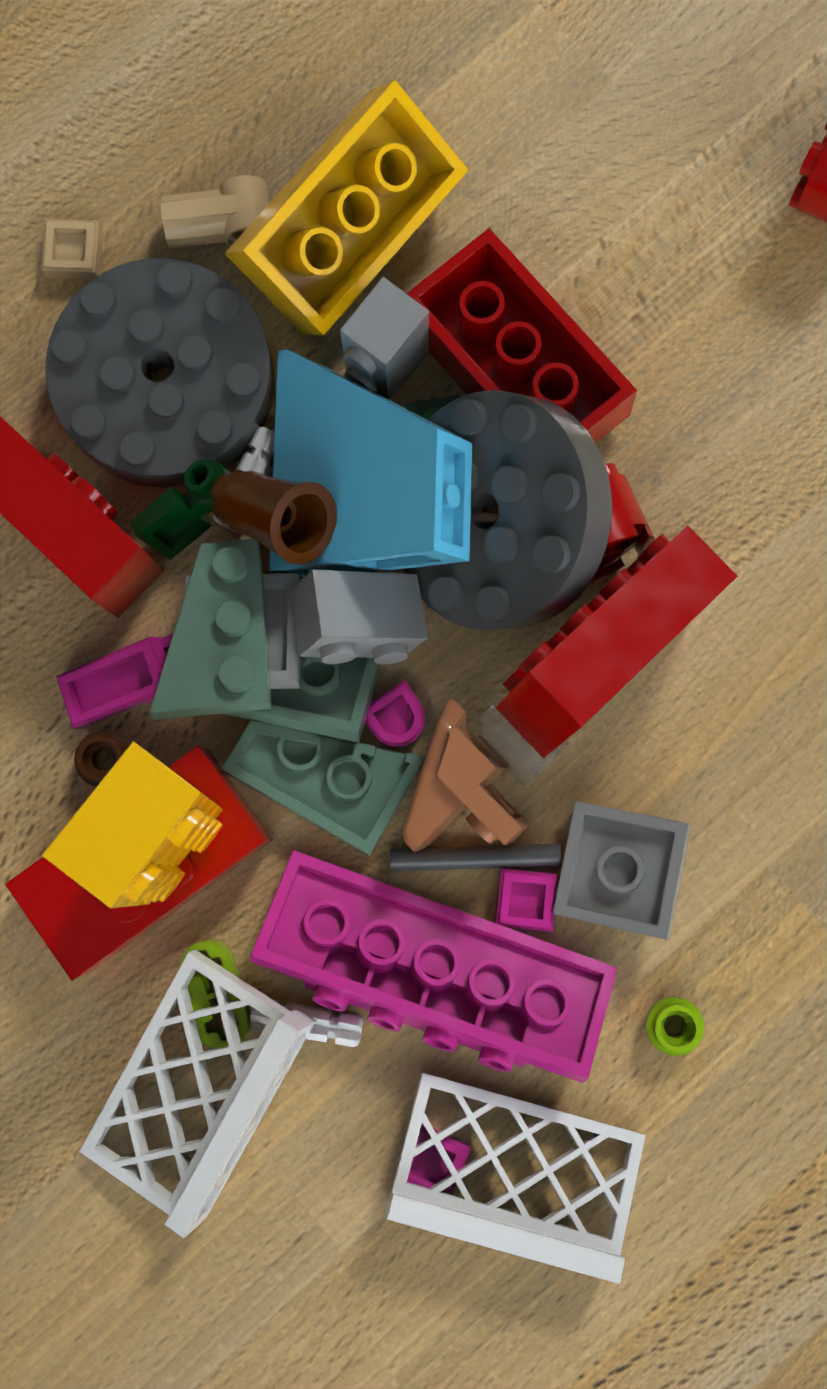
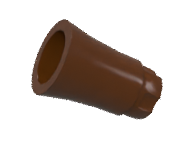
[210,470,337,564]

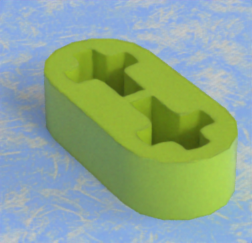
[180,939,250,1049]

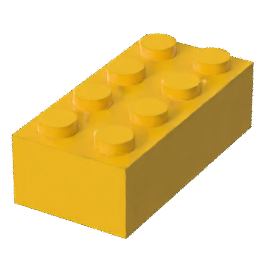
[224,80,469,335]
[42,741,223,908]

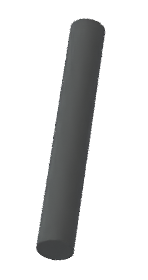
[390,843,561,871]

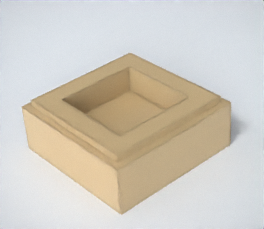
[41,218,103,280]

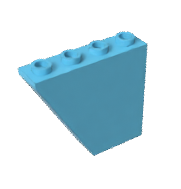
[269,349,472,579]

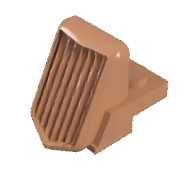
[403,699,531,852]

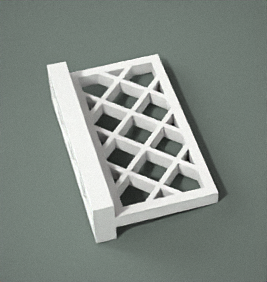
[79,950,316,1238]
[384,1072,646,1284]

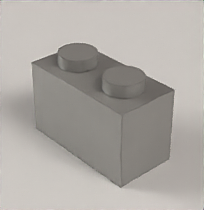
[340,277,429,400]
[290,570,428,665]

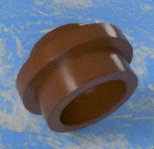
[74,731,129,787]

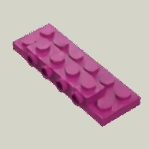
[250,850,618,1083]

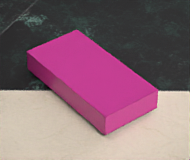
[56,636,166,729]

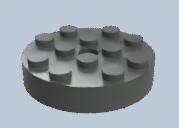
[45,258,274,487]
[403,390,612,630]

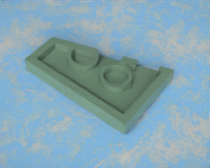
[149,539,272,720]
[222,657,381,743]
[221,720,426,857]

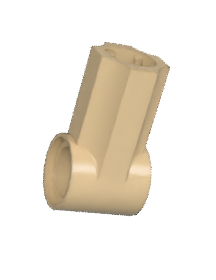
[160,175,270,249]

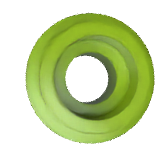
[645,996,704,1056]

